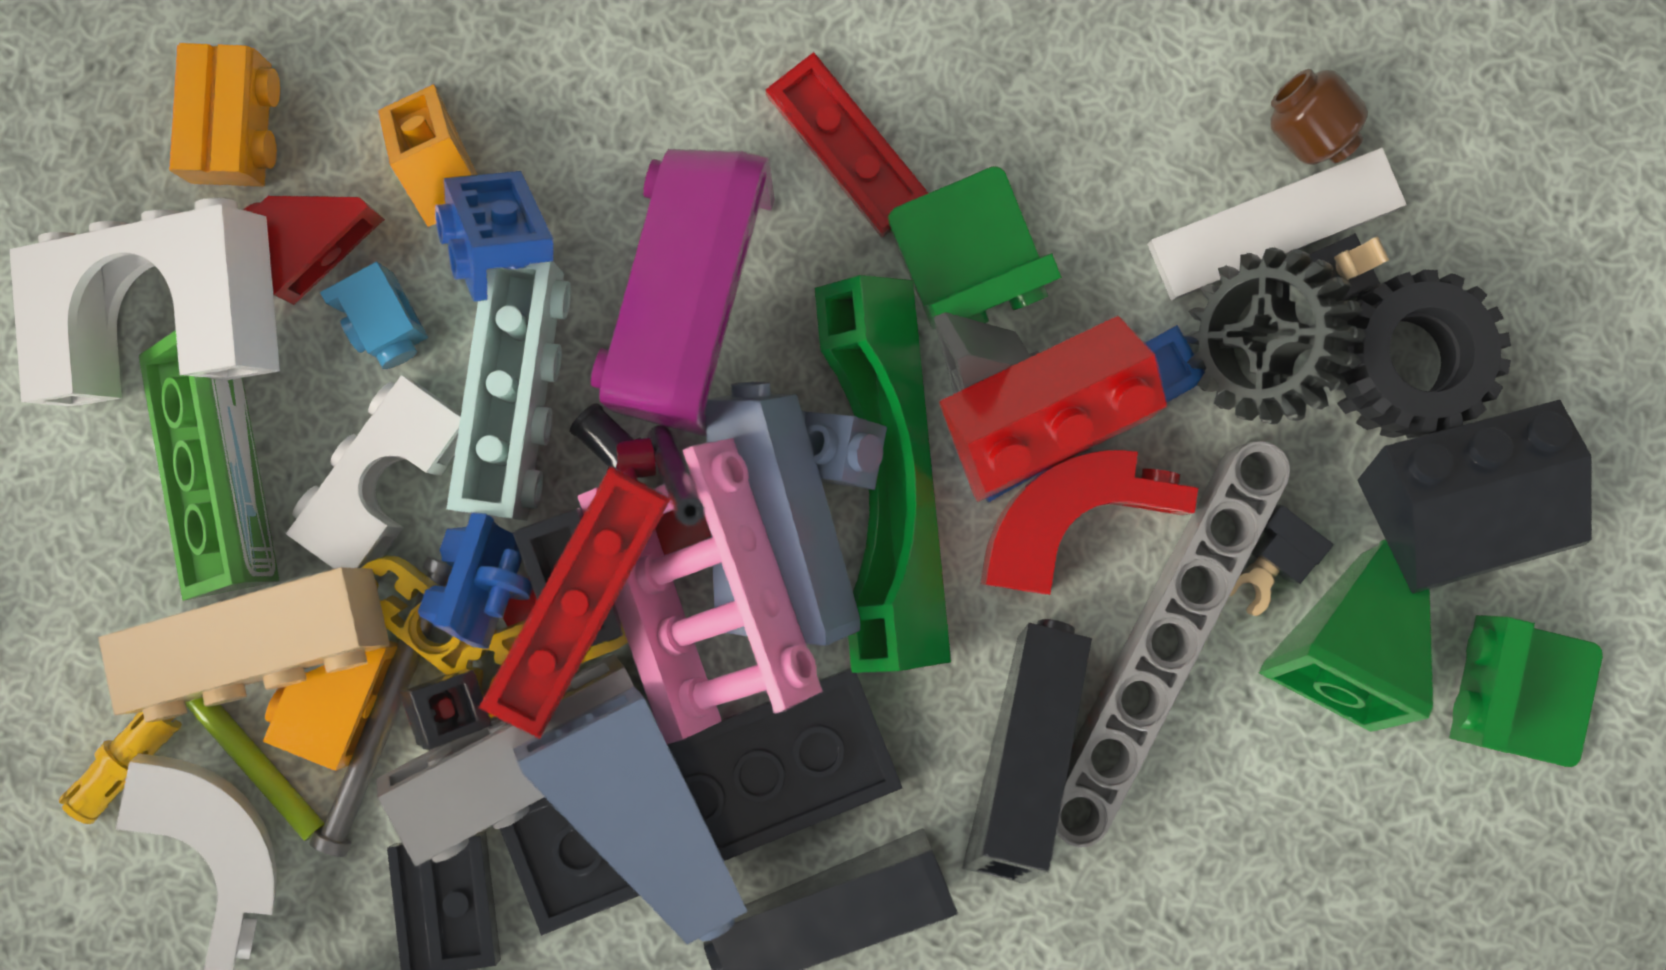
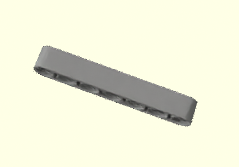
[1056,441,1290,847]

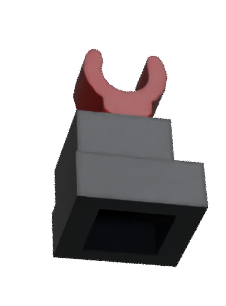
[400,669,492,750]

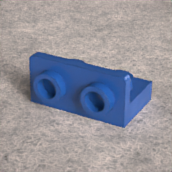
[435,171,553,302]

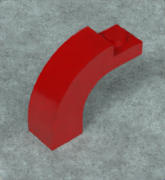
[980,450,1199,595]

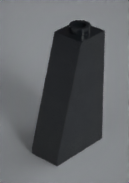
[962,619,1092,884]
[703,828,958,970]

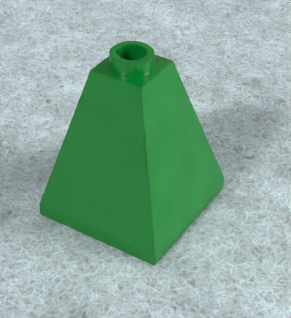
[1259,540,1433,732]

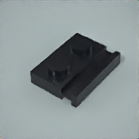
[387,831,501,970]

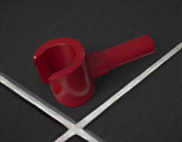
[617,438,656,480]

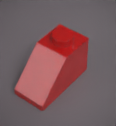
[243,196,385,305]

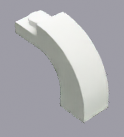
[116,753,277,970]

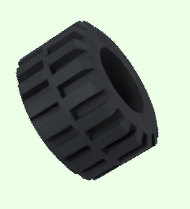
[1329,270,1511,438]

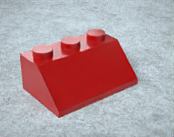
[939,316,1167,502]

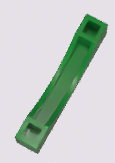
[814,275,951,673]

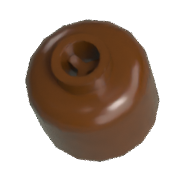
[1270,69,1368,165]

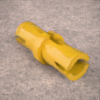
[58,712,182,825]

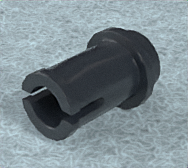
[569,403,642,473]

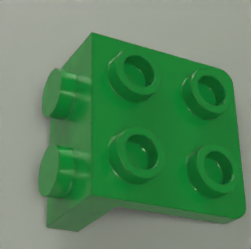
[888,166,1062,329]
[1449,615,1603,767]

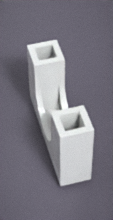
[10,198,280,406]

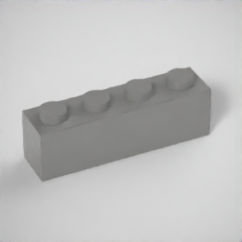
[376,654,634,867]

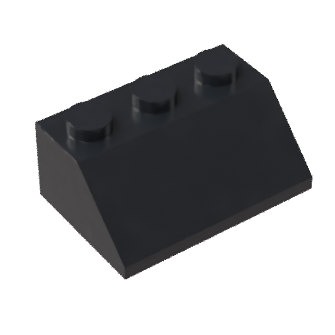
[1357,399,1592,594]

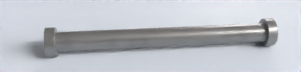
[309,556,453,857]

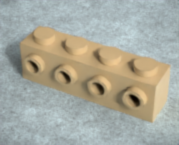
[98,567,390,723]

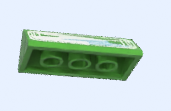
[138,330,280,601]

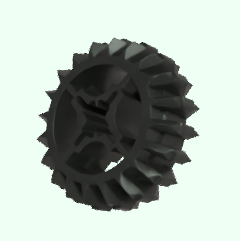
[1184,247,1366,424]

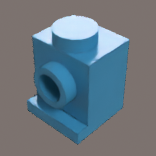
[320,261,429,369]

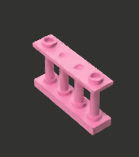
[577,438,823,744]

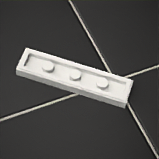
[1148,148,1407,301]

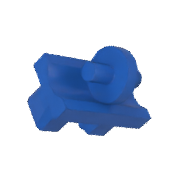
[418,513,533,649]

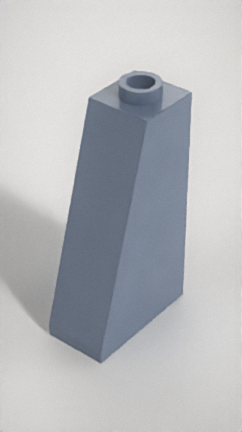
[705,382,860,646]
[513,687,747,945]

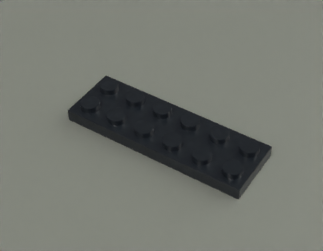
[500,668,903,936]

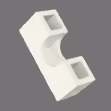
[286,375,461,569]

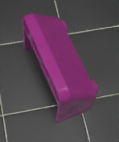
[591,149,775,437]

